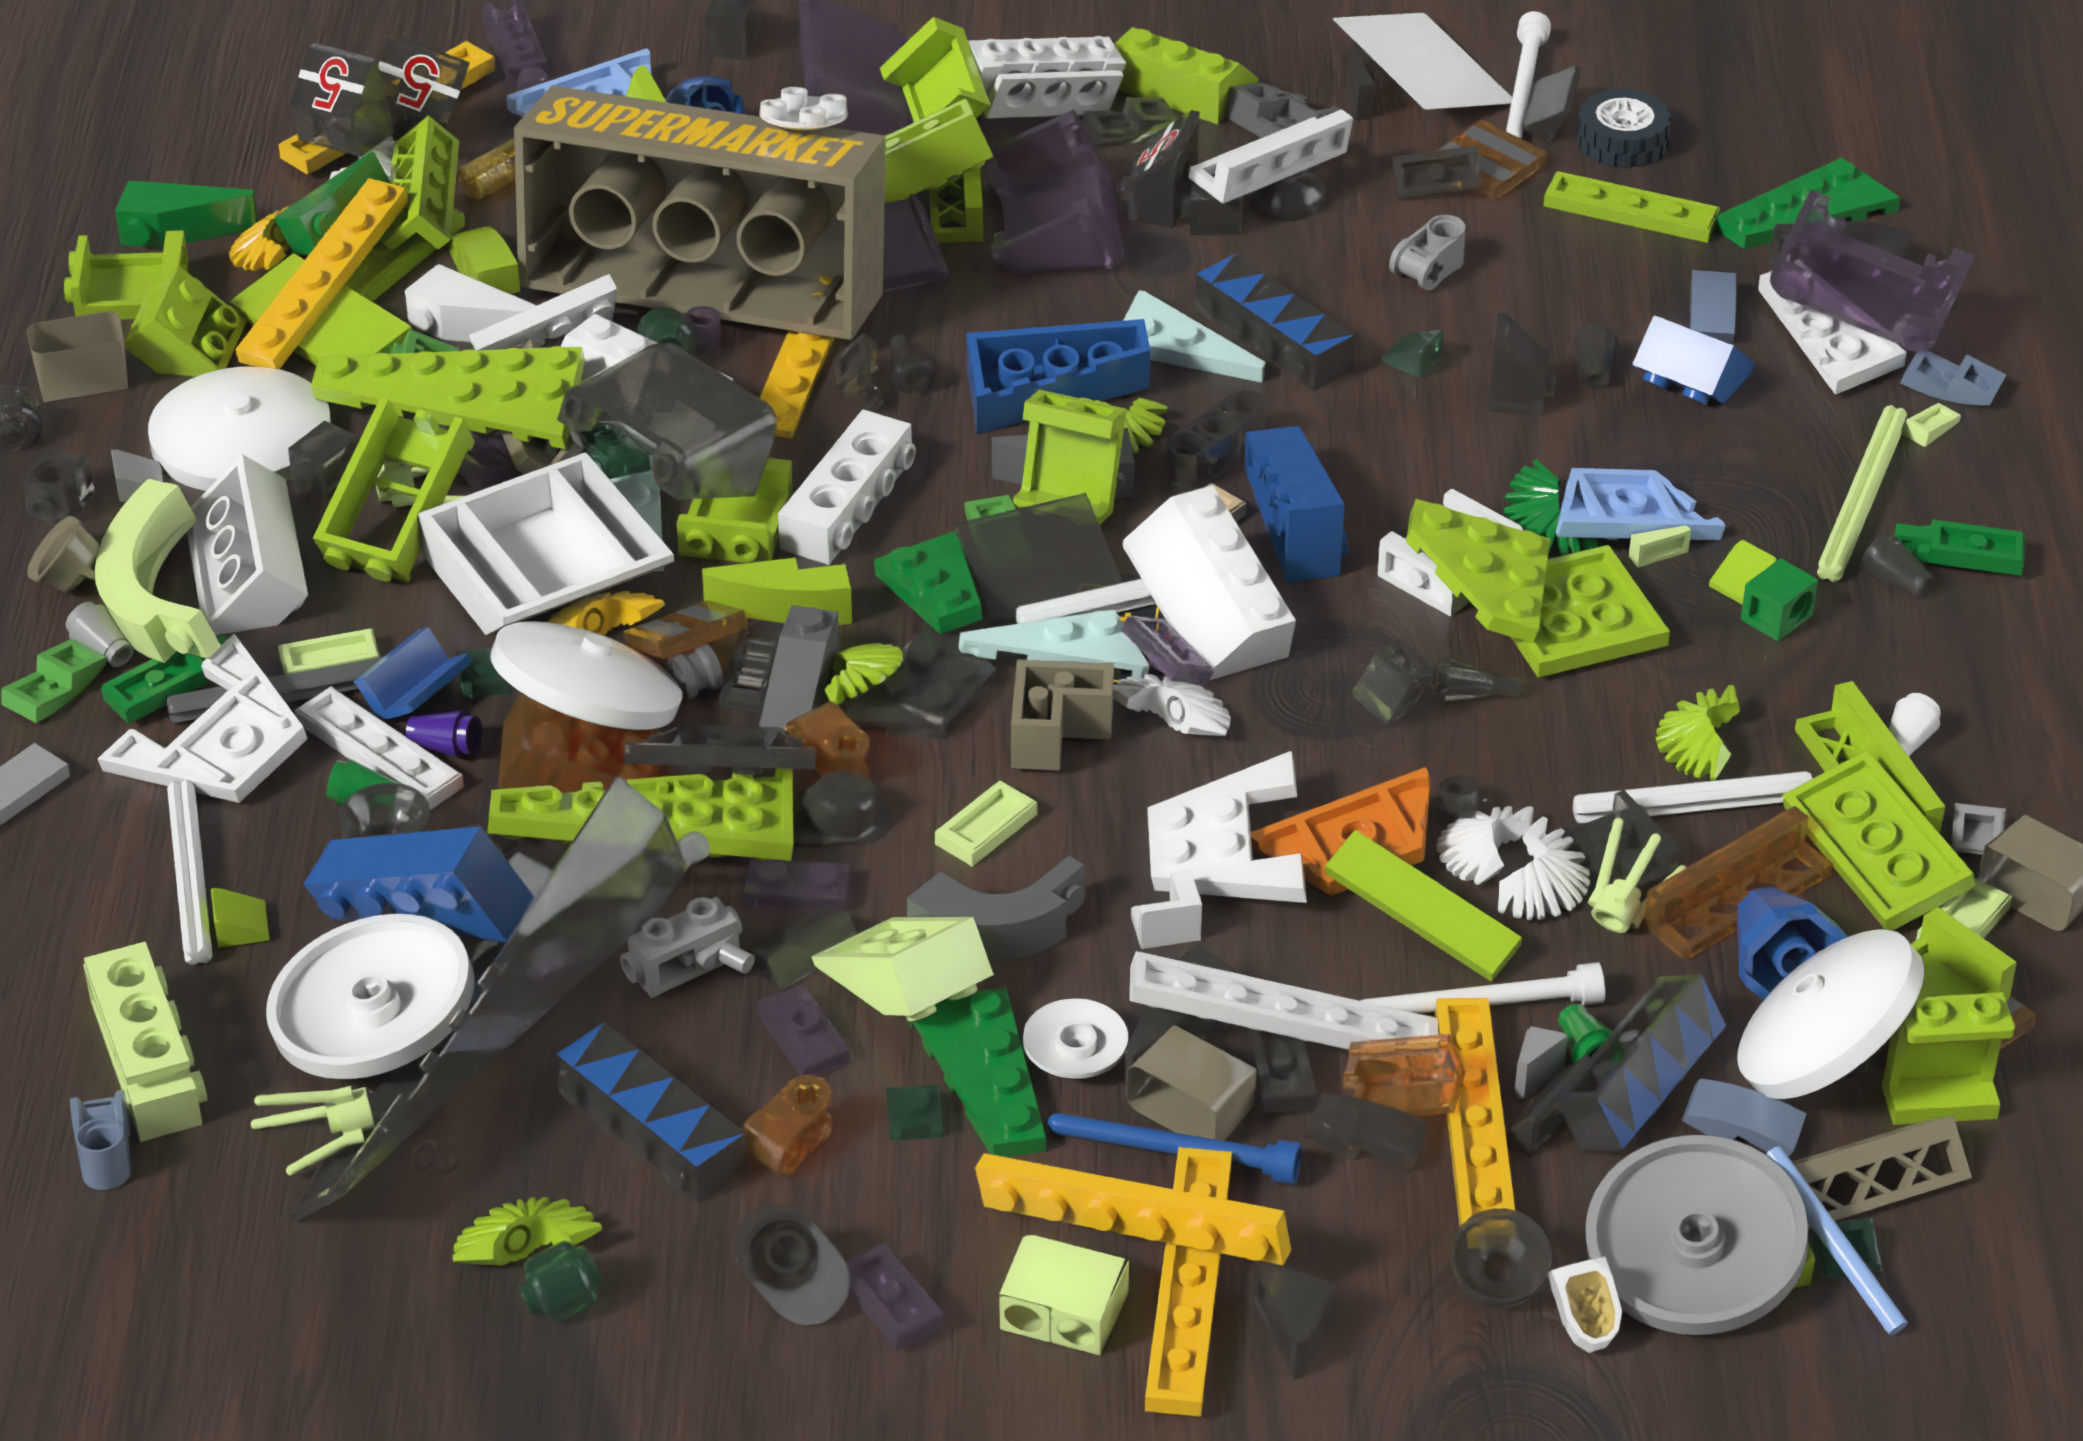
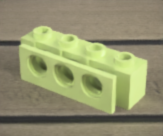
[83,942,208,1142]

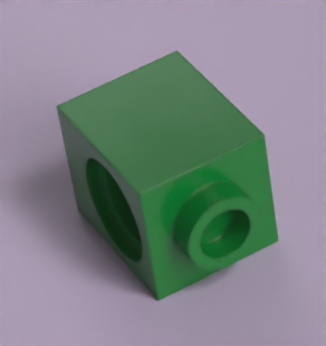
[1741,558,1818,642]

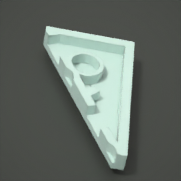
[1123,290,1265,382]
[959,609,1149,679]

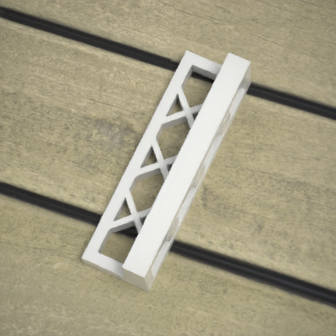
[1189,109,1353,204]

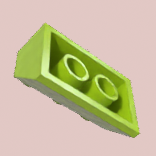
[1114,27,1258,125]

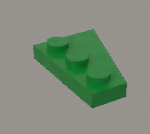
[874,531,982,634]

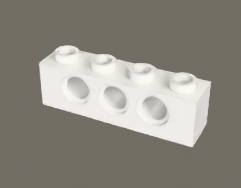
[778,409,916,565]

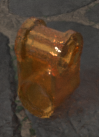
[786,701,870,792]
[737,1075,833,1177]

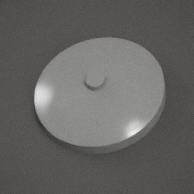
[1585,1135,1808,1335]

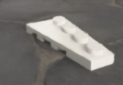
[1758,262,1906,395]

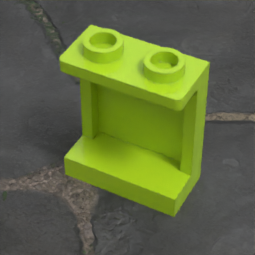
[880,17,990,123]
[64,231,189,320]
[1013,389,1127,528]
[677,450,793,563]
[1911,906,2017,1001]
[1882,992,2015,1125]

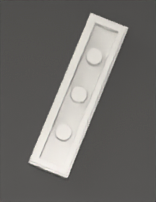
[295,687,464,812]

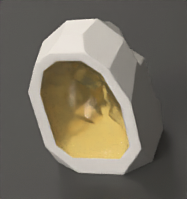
[1548,1257,1622,1353]

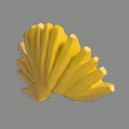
[229,206,290,271]
[546,591,665,635]

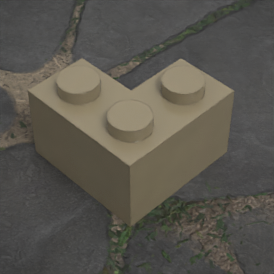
[1011,660,1114,770]

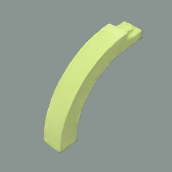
[95,479,221,663]

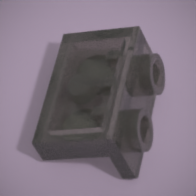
[1570,790,1680,898]

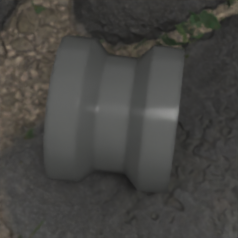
[667,643,723,701]

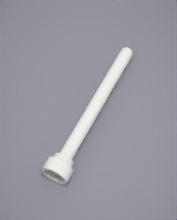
[1505,12,1551,145]
[1361,962,1605,1014]

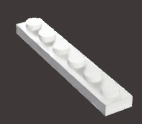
[1129,951,1439,1068]

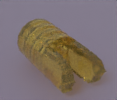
[458,138,516,200]

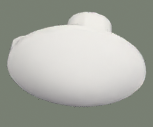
[759,87,848,130]

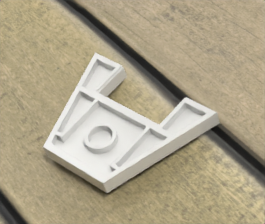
[98,634,307,803]
[1147,751,1307,903]

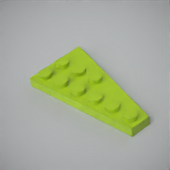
[311,346,585,449]
[487,767,793,862]

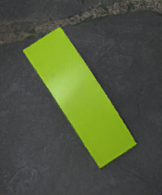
[446,227,520,294]
[702,558,852,625]

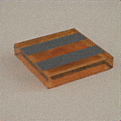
[1429,119,1548,200]
[623,600,748,659]

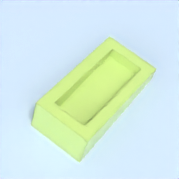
[1902,403,1961,447]
[1629,525,1691,568]

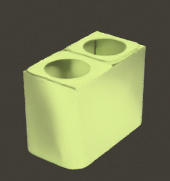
[999,1235,1129,1356]

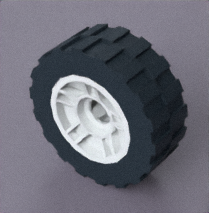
[1576,88,1671,168]

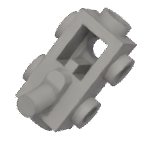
[620,897,755,998]

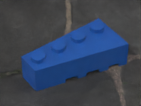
[967,319,1150,435]
[1244,426,1348,583]
[303,827,534,942]

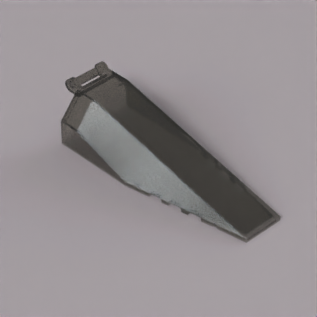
[289,776,710,1222]

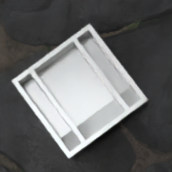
[418,452,674,635]

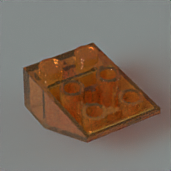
[498,692,661,793]

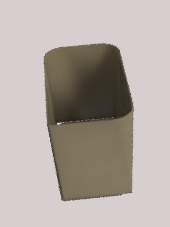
[27,312,129,403]
[1978,814,2083,931]
[1126,1025,1257,1141]

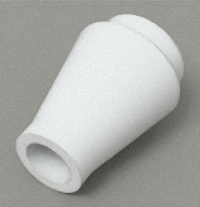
[1888,693,1941,757]

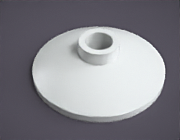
[1023,998,1128,1079]

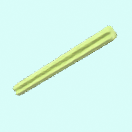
[1817,405,1907,582]

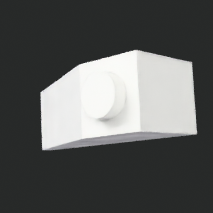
[405,264,545,346]

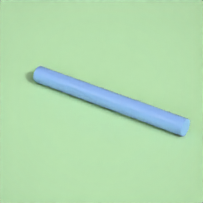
[1765,1146,1908,1336]

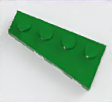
[1715,158,1901,250]

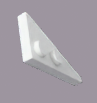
[469,274,617,350]

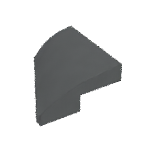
[1225,82,1343,138]

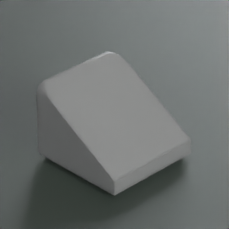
[111,450,163,502]
[1950,803,2005,856]
[1514,1026,1568,1101]

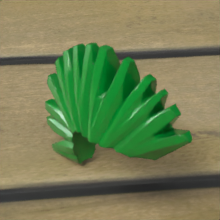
[1504,459,1598,556]

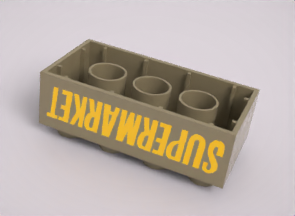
[514,85,886,340]

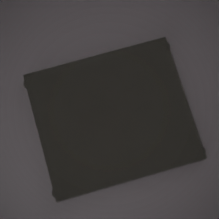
[954,493,1124,626]

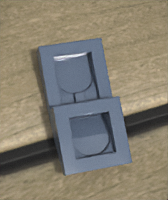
[1689,270,1736,343]
[1900,347,2006,405]
[1682,1079,1806,1157]

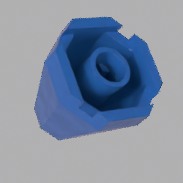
[1737,887,1847,1000]

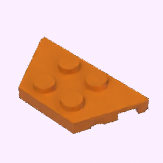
[1251,767,1430,896]

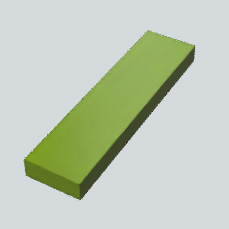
[1544,171,1720,243]
[1325,830,1522,982]

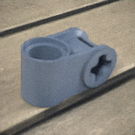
[70,1090,131,1190]

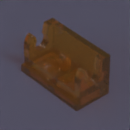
[1343,1033,1466,1121]

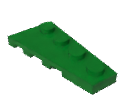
[905,988,1046,1157]

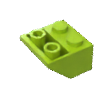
[124,266,247,377]

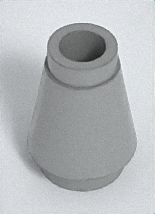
[66,601,134,668]

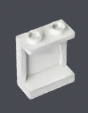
[1378,489,1523,617]

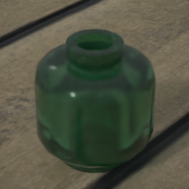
[636,307,696,358]
[517,1240,604,1323]

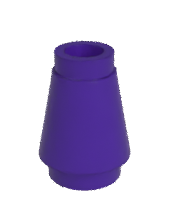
[406,710,483,759]

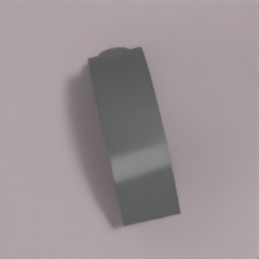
[907,856,1085,962]

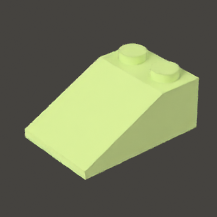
[811,917,994,1021]

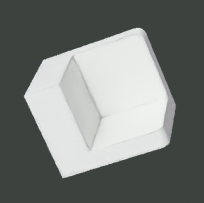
[1131,869,1202,949]

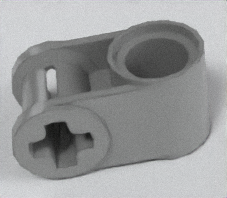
[1389,215,1465,291]

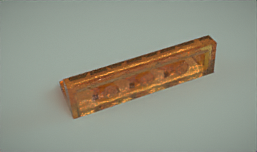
[1643,806,1833,961]

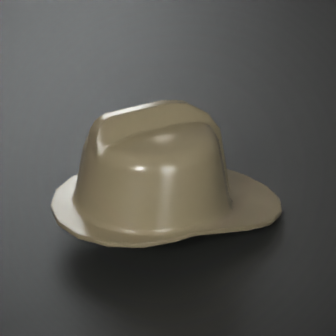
[27,516,100,593]

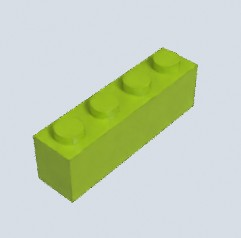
[884,98,993,209]

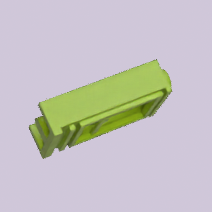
[313,397,475,583]

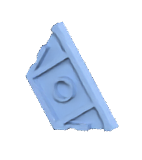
[506,48,651,117]
[1556,468,1726,540]

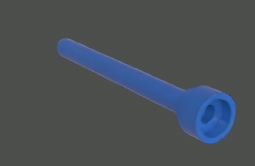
[1048,1113,1302,1185]

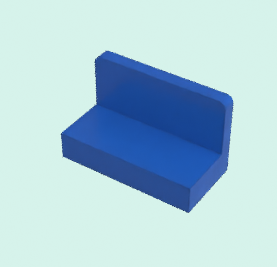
[354,626,473,721]

